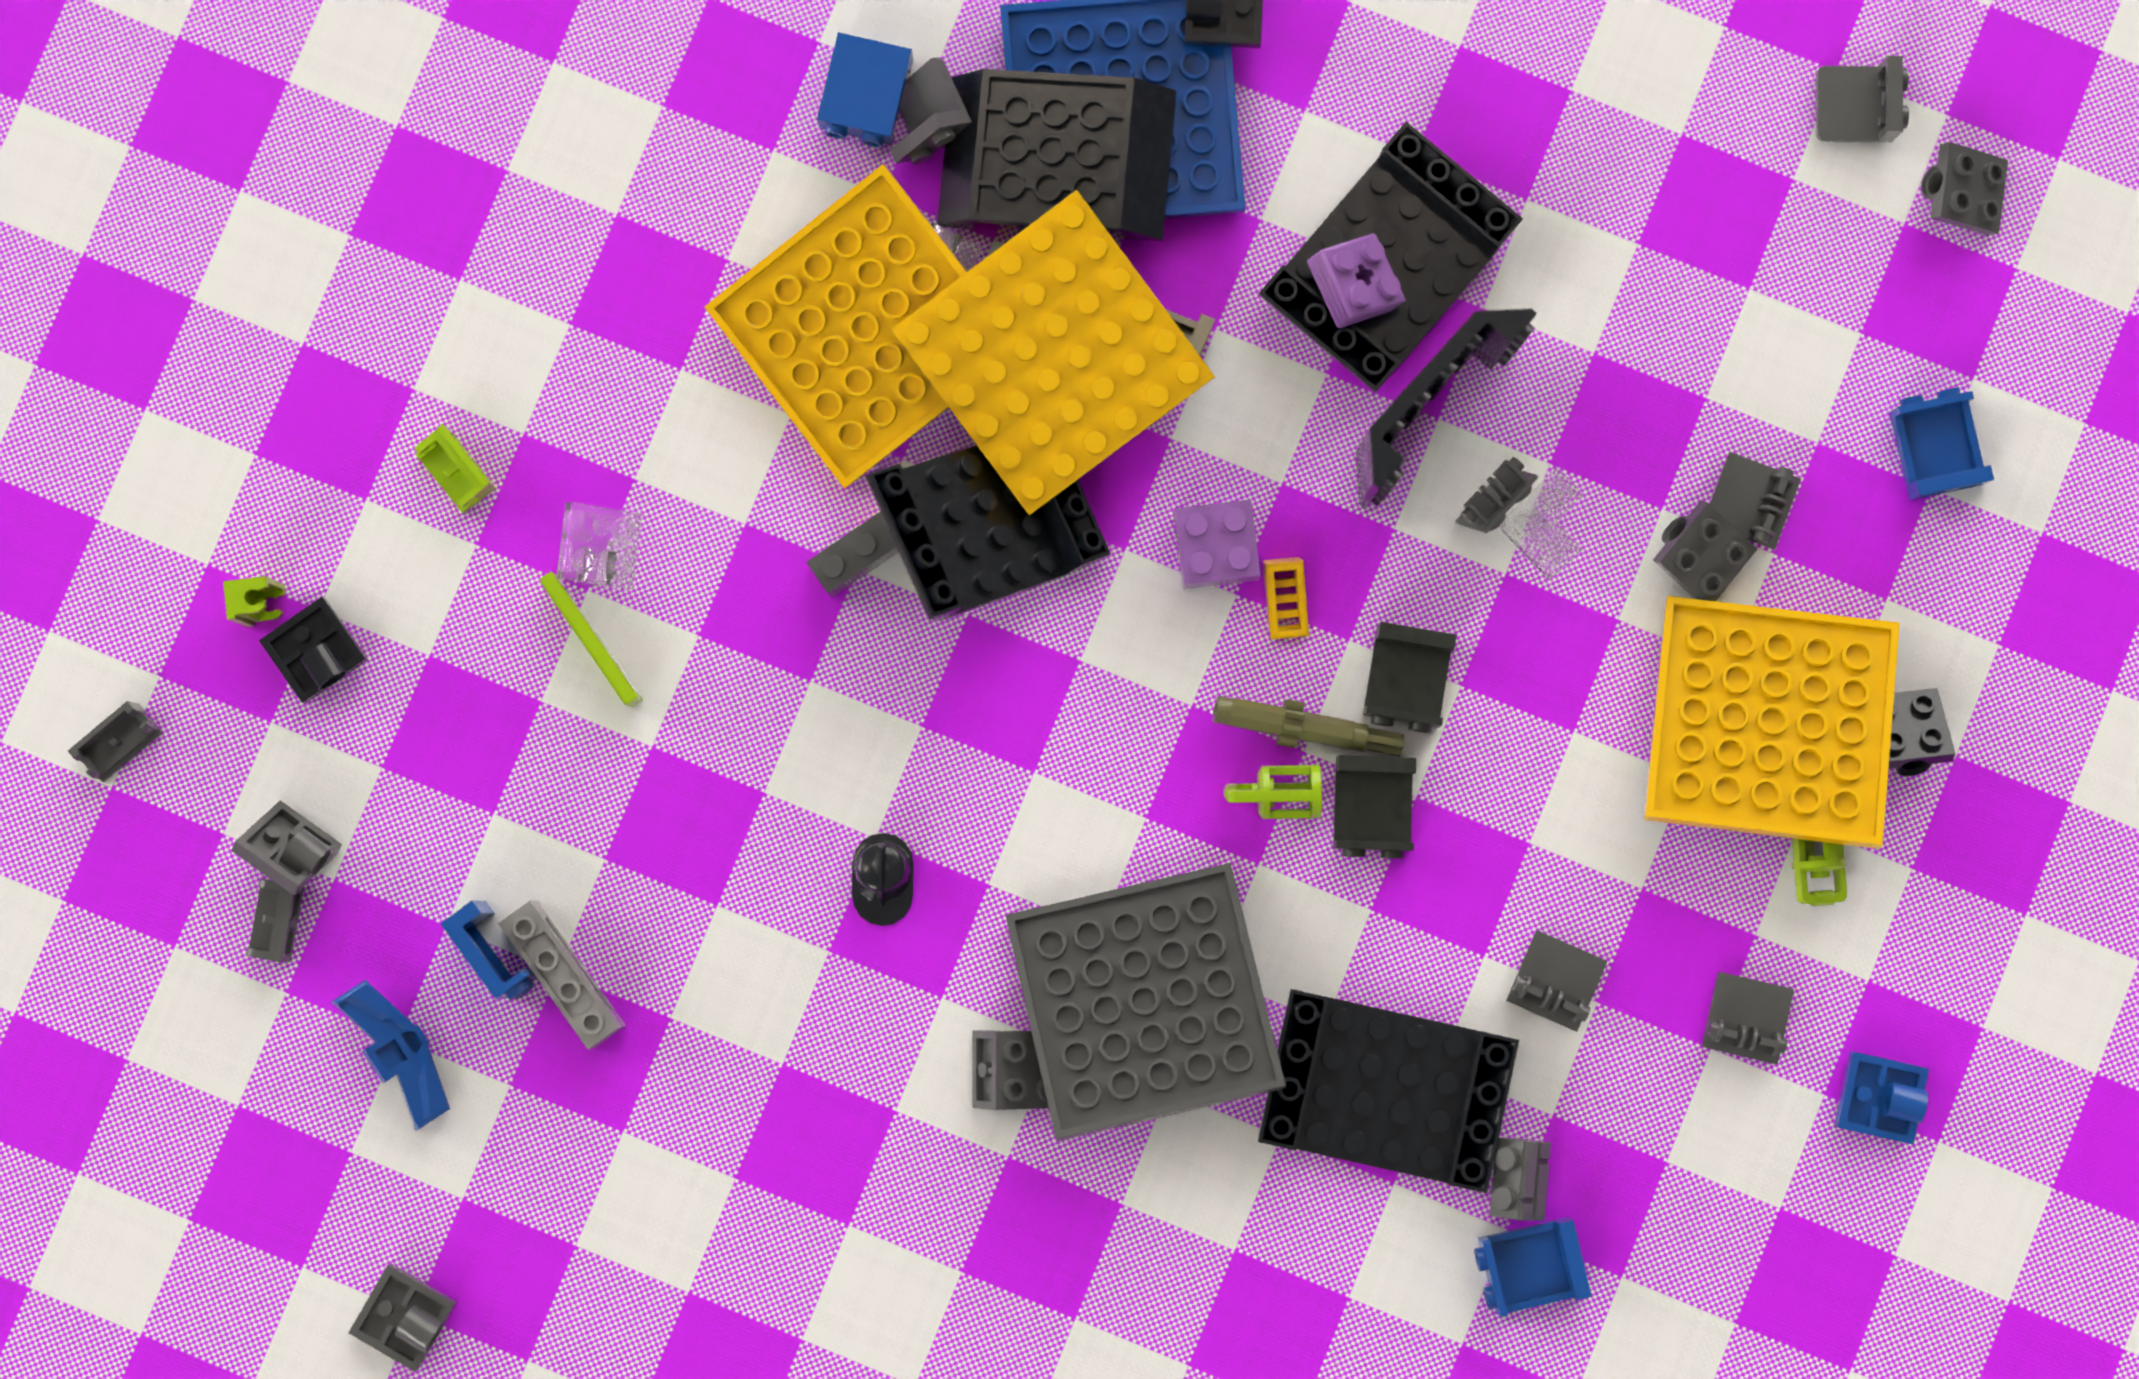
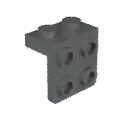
[1816,56,1909,142]
[890,57,972,165]

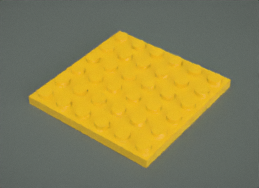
[704,164,967,489]
[891,190,1215,516]
[1644,596,1900,849]

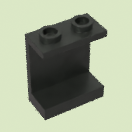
[1363,622,1457,733]
[1333,755,1416,859]

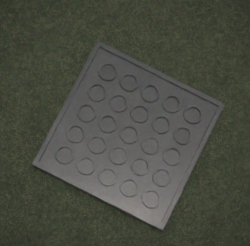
[1005,863,1286,1142]

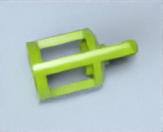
[1223,765,1322,819]
[1792,838,1847,906]

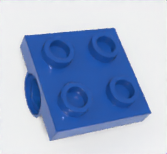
[1834,1051,1929,1145]

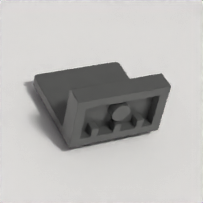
[972,1030,1049,1110]

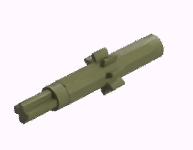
[1212,695,1405,757]

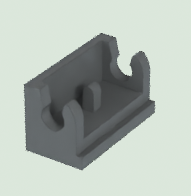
[68,701,163,782]
[246,879,305,962]

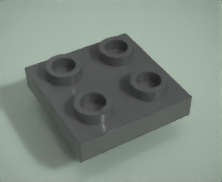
[1921,142,2008,236]
[1653,501,1757,601]
[231,800,342,895]
[349,1263,457,1372]

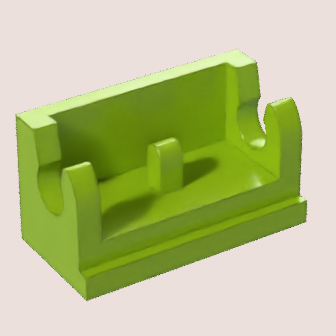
[414,424,496,514]
[223,576,285,627]

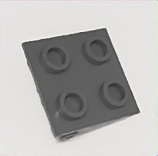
[1710,452,1801,550]
[1455,457,1539,534]
[1506,930,1607,1032]
[1701,972,1794,1065]

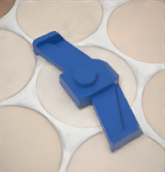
[331,980,450,1131]

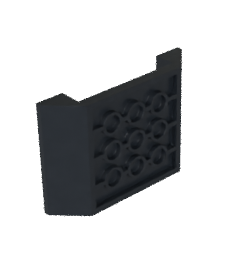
[937,69,1177,242]
[1258,121,1523,393]
[1356,308,1537,509]
[866,445,1111,621]
[1257,989,1519,1193]

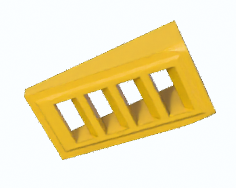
[1263,557,1309,640]

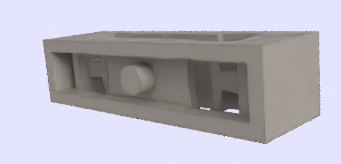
[498,901,626,1050]

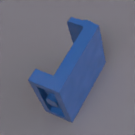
[817,32,914,148]
[1889,387,1994,500]
[440,900,536,1000]
[1474,1217,1592,1318]

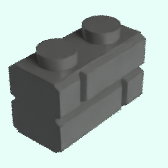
[1490,1137,1551,1221]

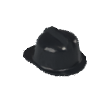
[852,833,914,926]

